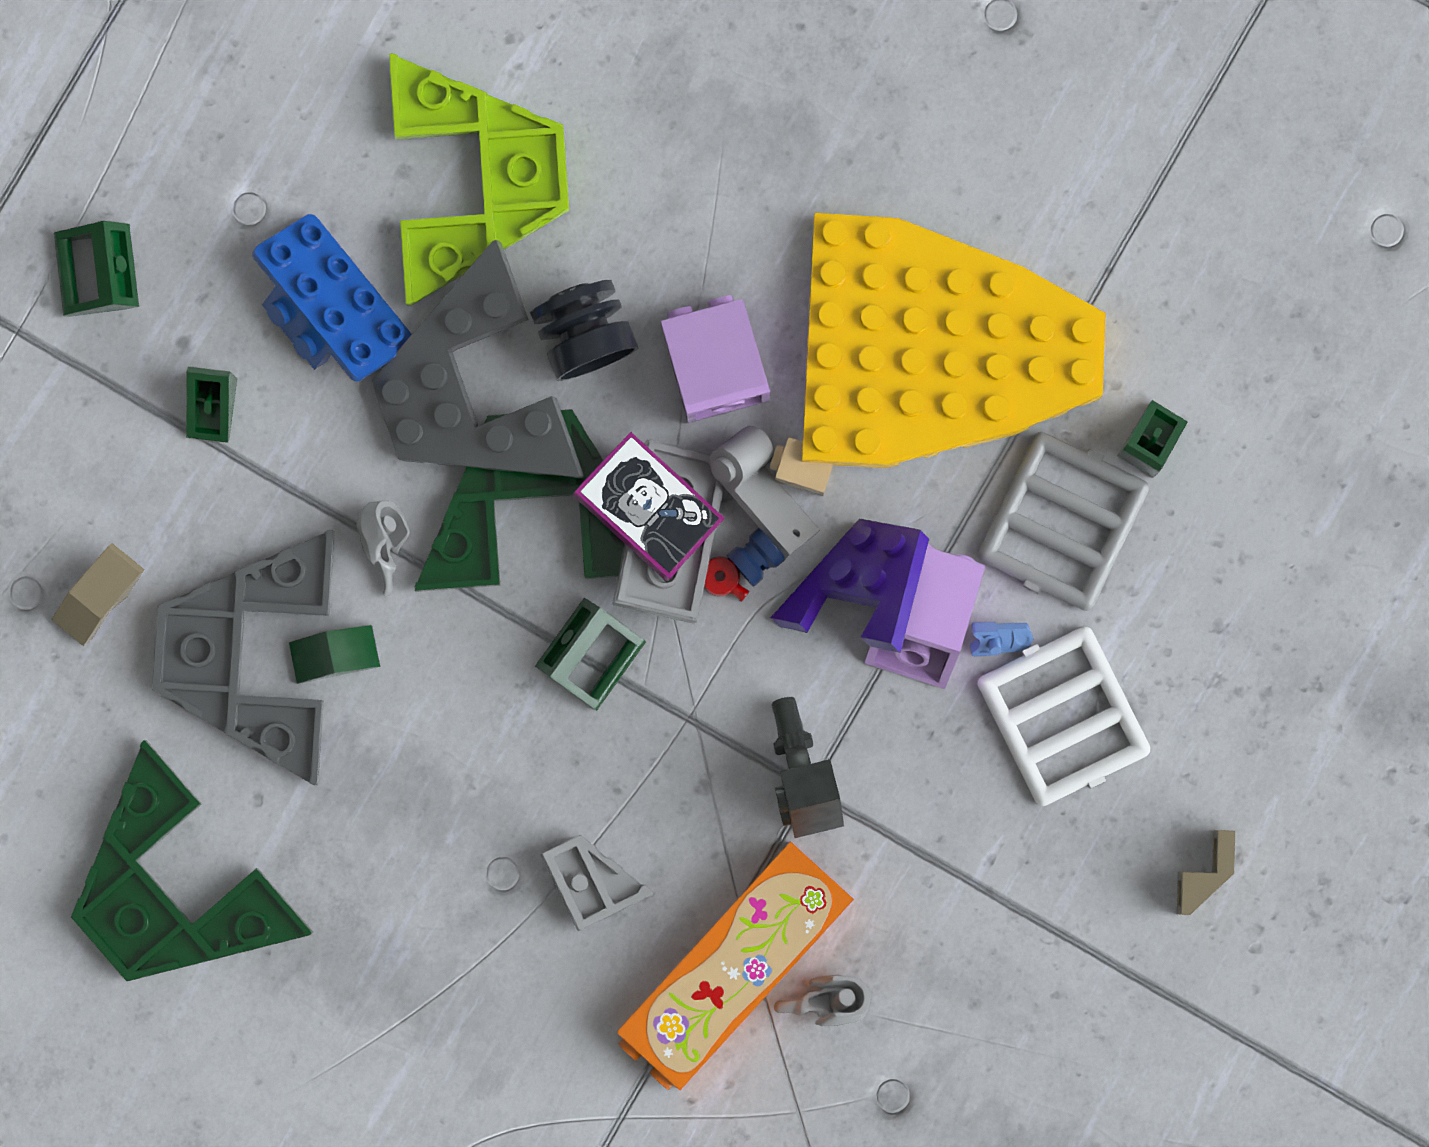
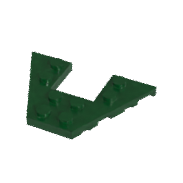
[414,409,624,592]
[71,740,314,982]

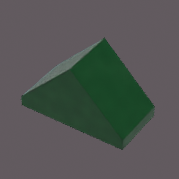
[186,366,237,443]
[1117,400,1188,478]
[289,625,381,684]

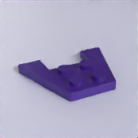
[770,518,929,653]

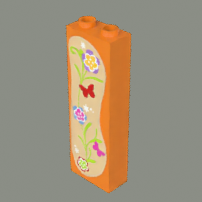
[617,841,854,1090]

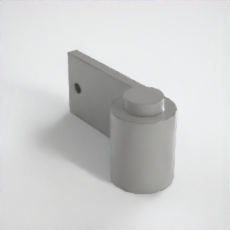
[710,426,820,558]

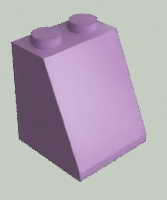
[661,295,770,423]
[864,544,986,689]

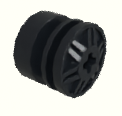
[530,280,639,381]

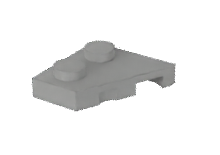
[541,835,653,932]

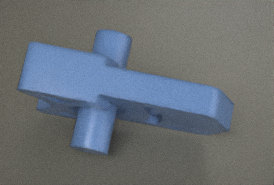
[970,622,1034,657]

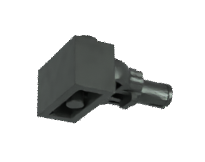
[771,697,844,838]

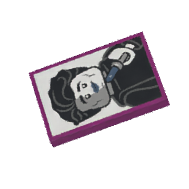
[573,432,725,582]

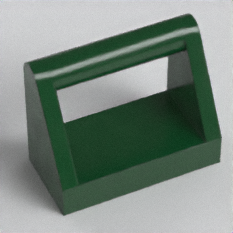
[54,221,139,317]
[535,598,646,711]

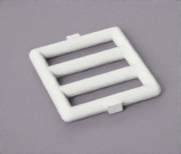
[977,626,1150,806]

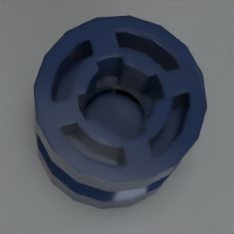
[726,528,786,587]

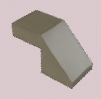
[51,543,145,646]
[1177,830,1235,915]

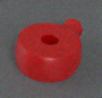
[704,556,750,602]

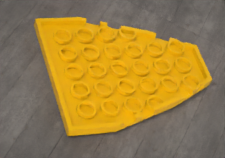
[802,213,1106,468]

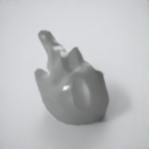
[356,500,410,597]
[774,975,871,1026]

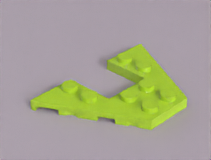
[389,53,570,306]

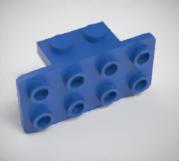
[252,214,412,382]

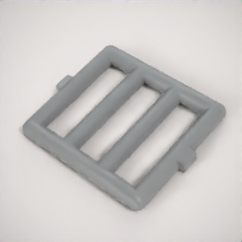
[978,432,1149,611]

